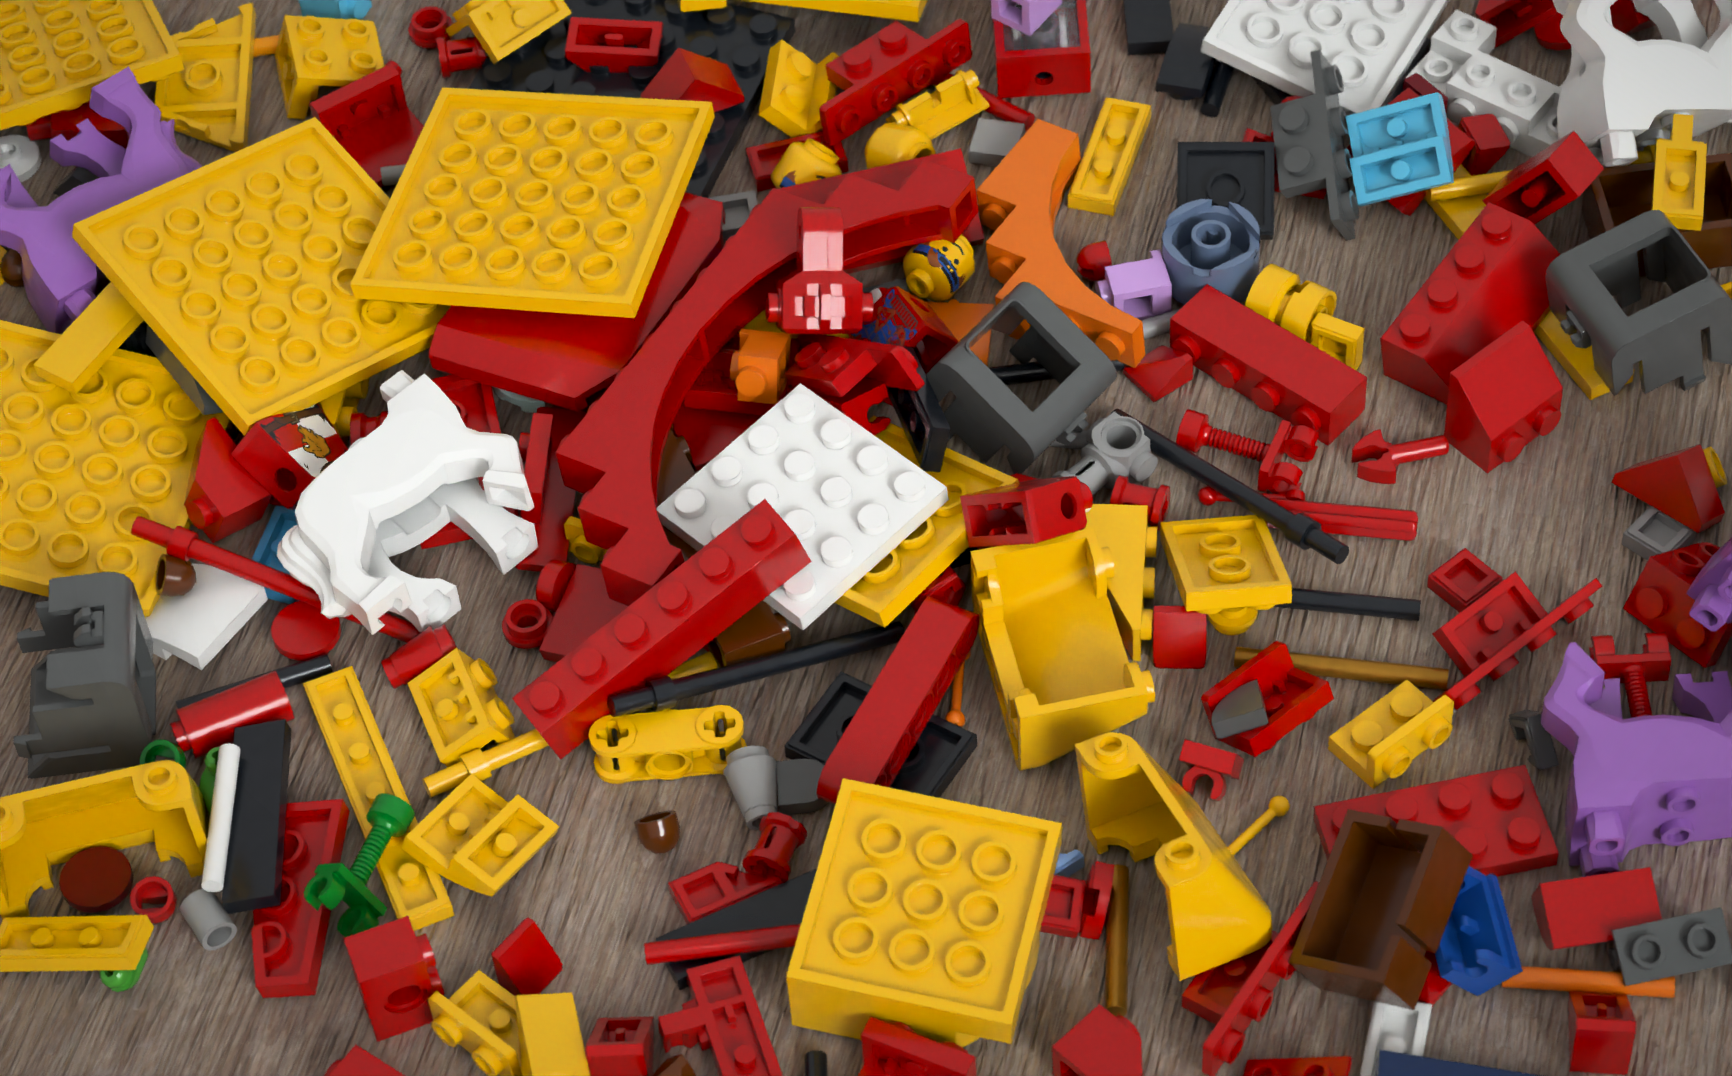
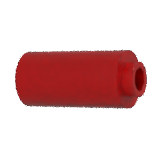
[170,671,295,759]

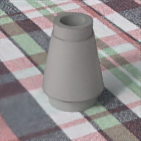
[724,745,777,830]

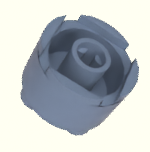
[1162,199,1260,305]

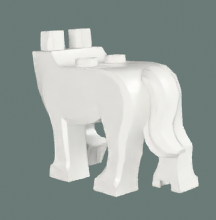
[1552,0,1732,168]
[277,370,539,635]

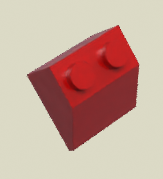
[1444,320,1563,474]

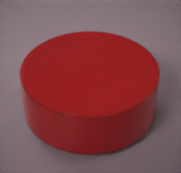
[536,559,576,612]

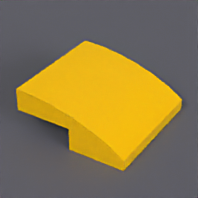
[401,774,560,897]

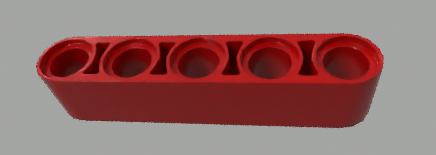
[817,596,980,805]

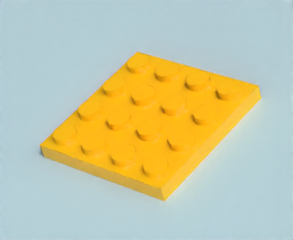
[834,416,1019,628]

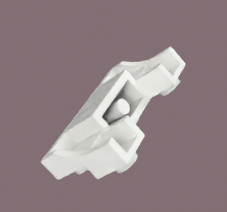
[1405,9,1564,157]

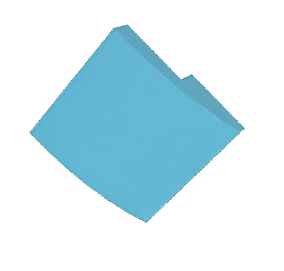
[1345,92,1454,207]

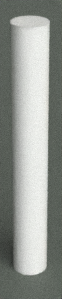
[201,743,241,892]

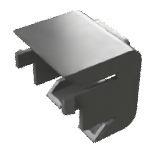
[1545,210,1732,396]
[926,282,1117,474]
[13,572,156,779]

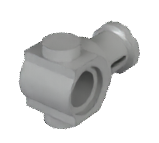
[1052,411,1158,496]

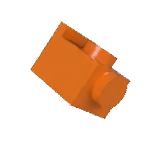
[730,328,791,405]

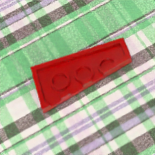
[251,799,350,998]

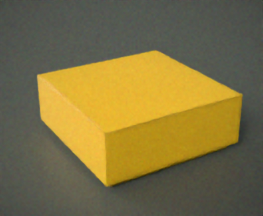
[1310,312,1364,370]

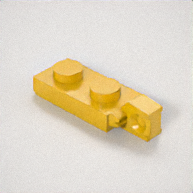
[1651,114,1707,231]

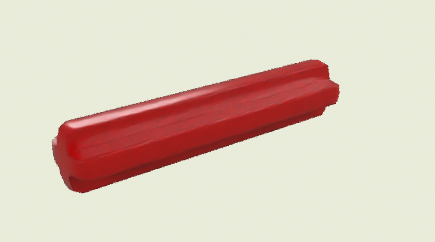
[1265,498,1418,541]

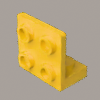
[445,0,572,64]
[275,15,384,119]

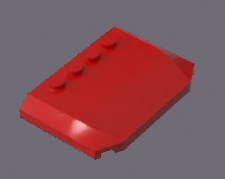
[428,192,726,412]

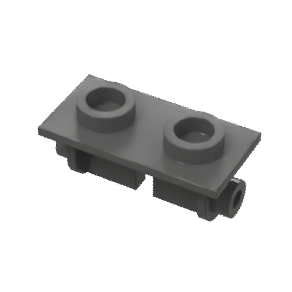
[1608,907,1732,986]

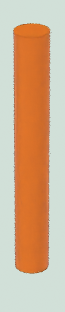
[1501,966,1675,998]

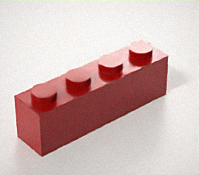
[1170,284,1367,446]

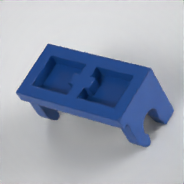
[1435,866,1523,996]

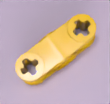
[588,705,746,784]

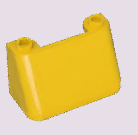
[971,528,1155,771]
[1075,732,1273,981]
[0,760,209,921]

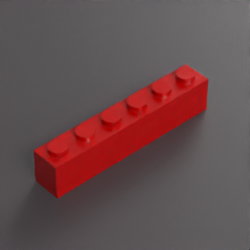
[512,499,812,760]

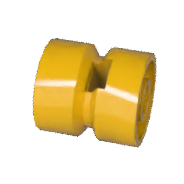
[1245,264,1337,344]

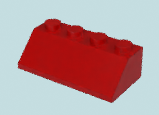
[1380,202,1561,404]

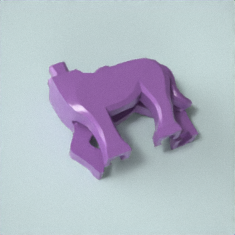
[0,67,203,334]
[1541,642,1732,877]

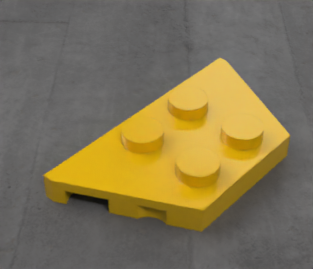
[155,3,256,152]

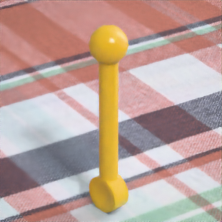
[1228,795,1290,856]

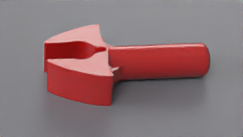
[1351,429,1449,484]

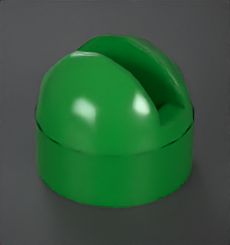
[140,740,187,768]

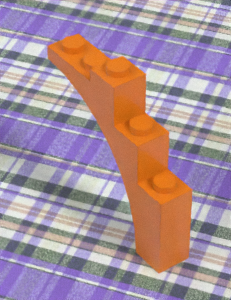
[976,119,1145,368]

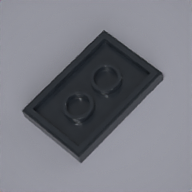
[784,671,977,798]

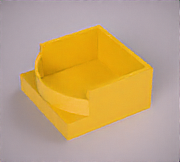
[786,778,1062,1048]

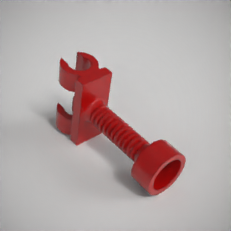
[1176,409,1320,494]
[1589,632,1672,718]

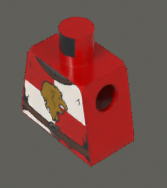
[231,403,348,510]

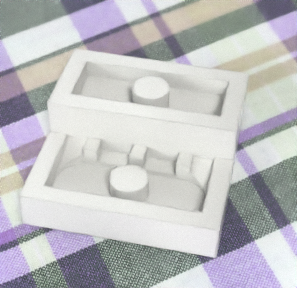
[145,563,268,670]

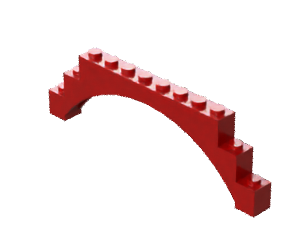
[555,160,979,606]

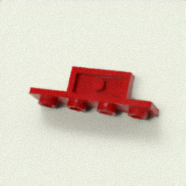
[819,19,973,146]
[784,334,925,397]
[515,407,586,572]
[1432,572,1602,710]
[1182,881,1319,1076]

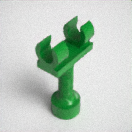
[303,794,415,937]

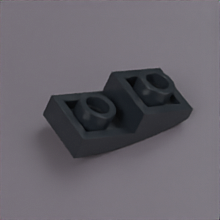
[1156,23,1216,100]

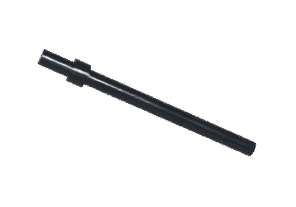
[1112,409,1349,564]
[607,621,905,717]

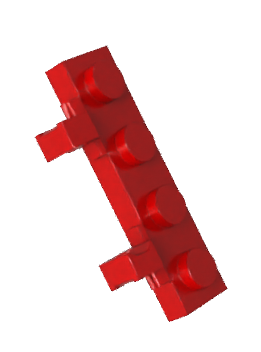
[658,955,783,1076]

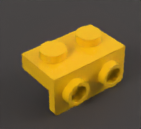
[428,970,522,1076]

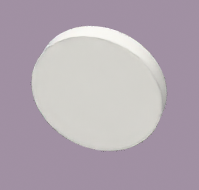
[0,135,41,182]

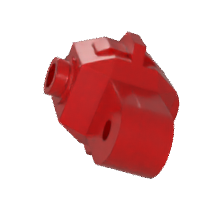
[765,207,873,334]

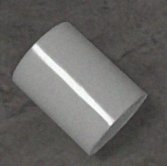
[180,889,237,950]

